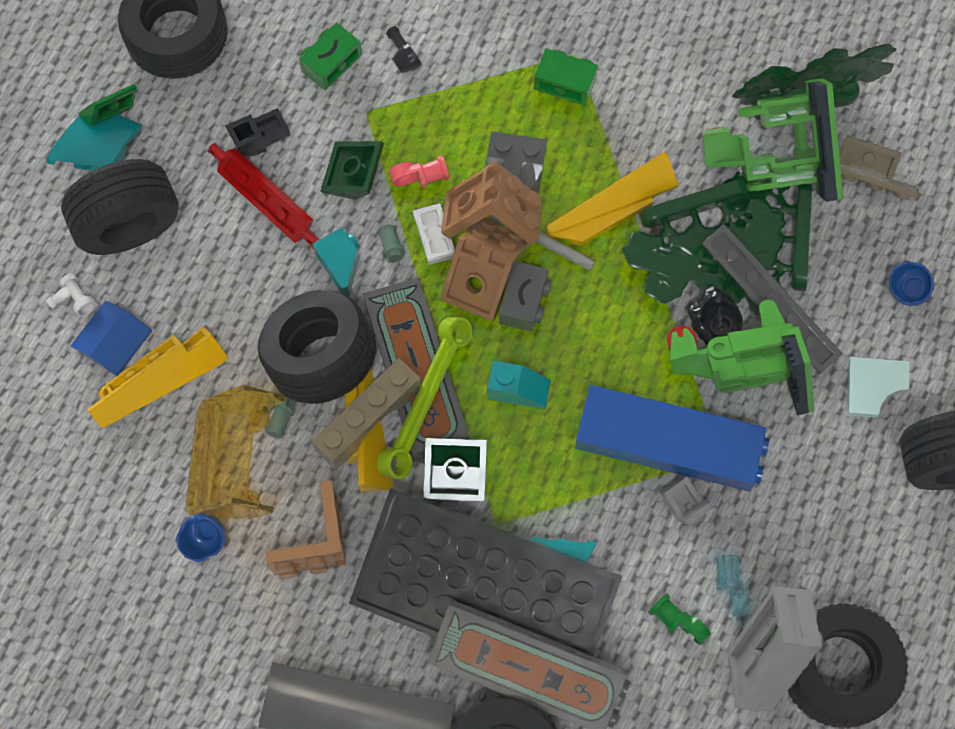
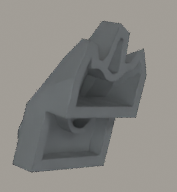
[485,131,547,194]

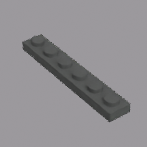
[701,224,843,374]

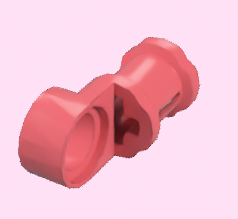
[389,155,450,188]

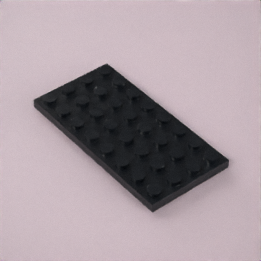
[349,488,623,656]

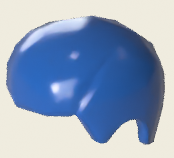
[889,261,934,306]
[176,513,226,562]

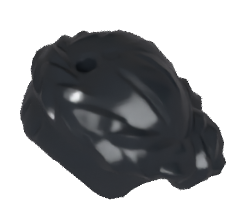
[687,286,743,345]

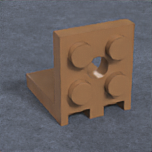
[441,161,542,245]
[439,217,530,322]
[265,480,346,579]

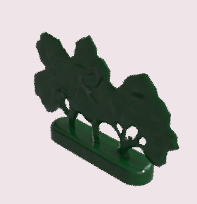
[732,44,897,120]
[721,169,812,315]
[622,179,786,304]

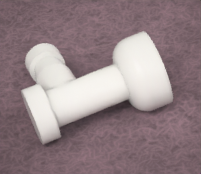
[46,273,97,317]

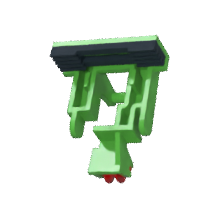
[702,78,843,202]
[667,300,815,416]

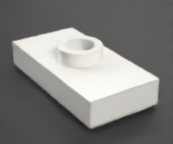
[413,203,455,265]

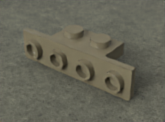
[839,135,919,200]

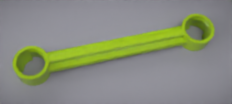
[377,317,472,479]

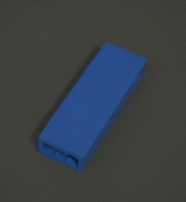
[575,385,770,492]

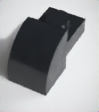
[225,108,291,156]

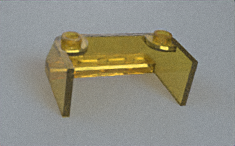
[186,385,285,520]

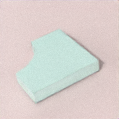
[847,357,909,418]

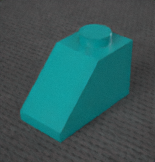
[312,227,360,297]
[487,361,551,409]

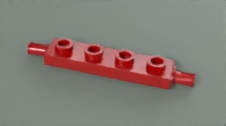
[207,143,320,249]

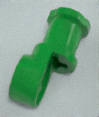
[648,593,712,645]

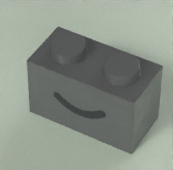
[499,262,552,332]

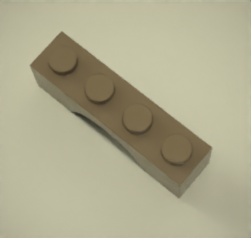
[312,358,421,471]

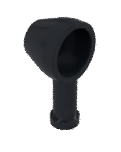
[386,26,422,73]

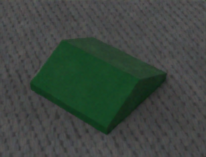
[320,141,384,200]

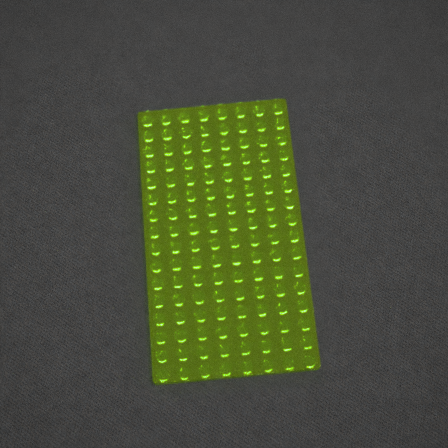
[366,55,707,524]

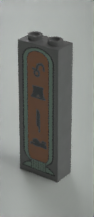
[363,277,470,463]
[427,600,631,729]

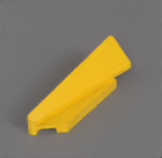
[546,152,679,246]
[87,326,228,428]
[345,368,394,492]

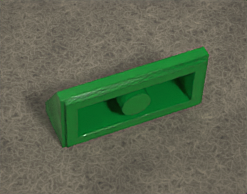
[79,84,137,126]

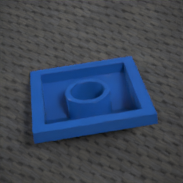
[70,300,152,376]

